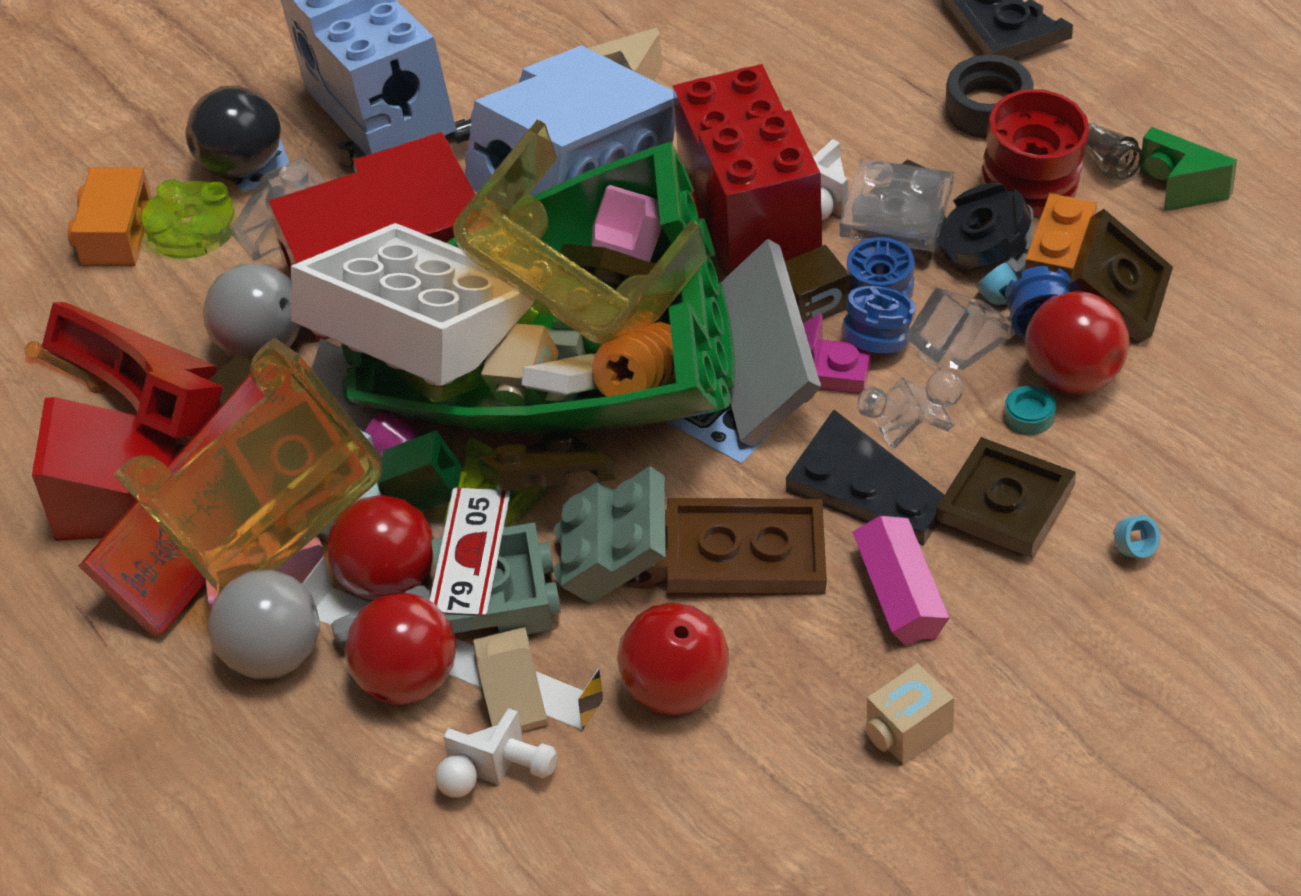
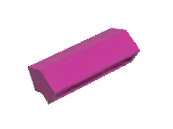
[852,516,950,647]

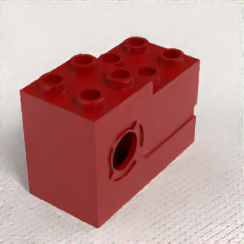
[672,64,822,277]
[268,132,487,342]

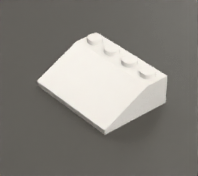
[291,223,545,386]

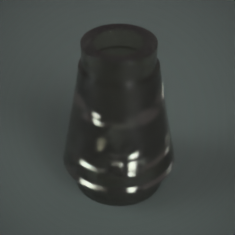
[1085,123,1143,180]

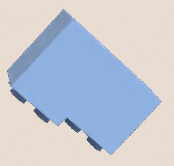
[280,0,456,155]
[465,45,676,208]

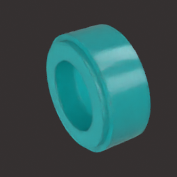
[1004,385,1056,435]

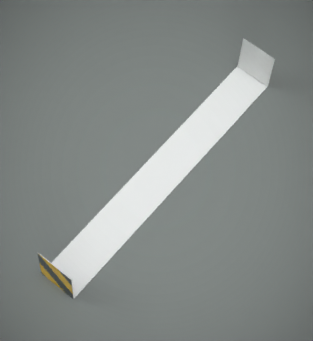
[302,556,603,731]

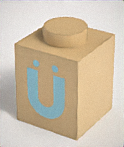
[481,324,559,406]
[865,663,954,765]

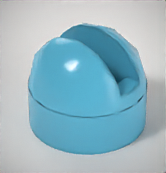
[976,262,1018,305]
[1113,515,1160,558]

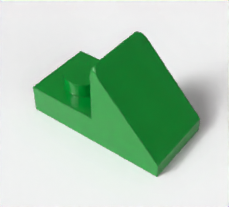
[1140,127,1237,210]

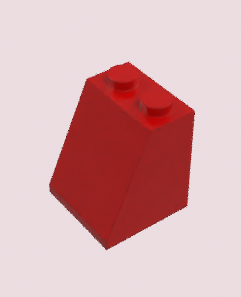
[32,397,186,541]

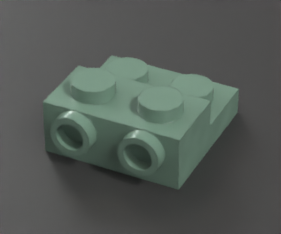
[554,466,666,604]
[432,522,561,634]

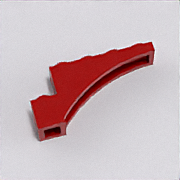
[41,302,223,438]

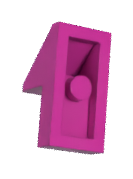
[803,314,872,394]

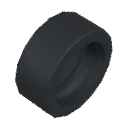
[946,54,1034,138]

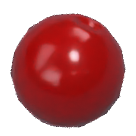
[1024,291,1130,395]
[328,495,434,601]
[344,593,457,705]
[617,602,729,716]

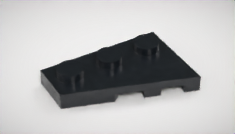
[942,0,1073,59]
[786,409,945,546]

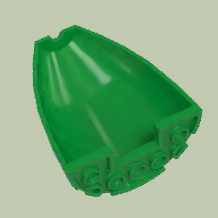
[341,141,735,434]

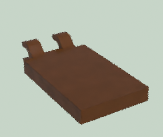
[630,498,827,594]

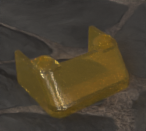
[453,119,707,343]

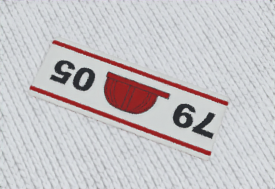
[430,488,510,615]

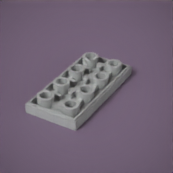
[720,239,821,447]

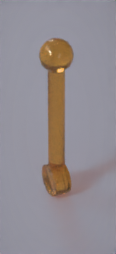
[24,341,107,393]

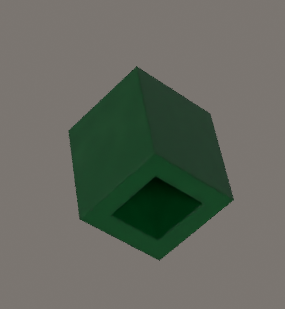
[377,430,462,512]

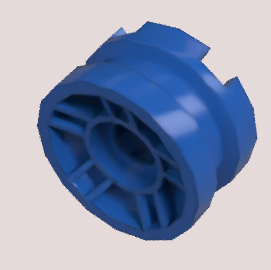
[846,237,915,298]
[1005,266,1074,339]
[841,286,916,353]

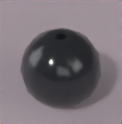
[185,85,281,180]

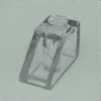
[231,156,326,261]
[904,287,1015,370]

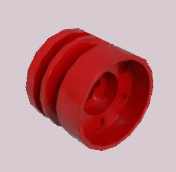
[981,89,1090,216]

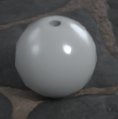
[203,264,302,362]
[208,569,320,680]

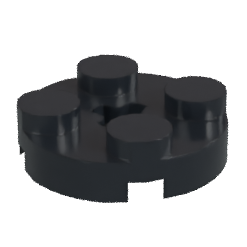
[935,183,1031,272]

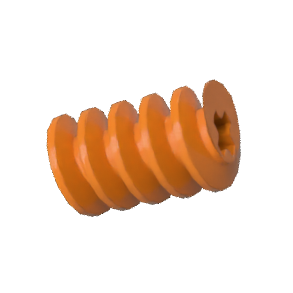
[592,322,676,397]

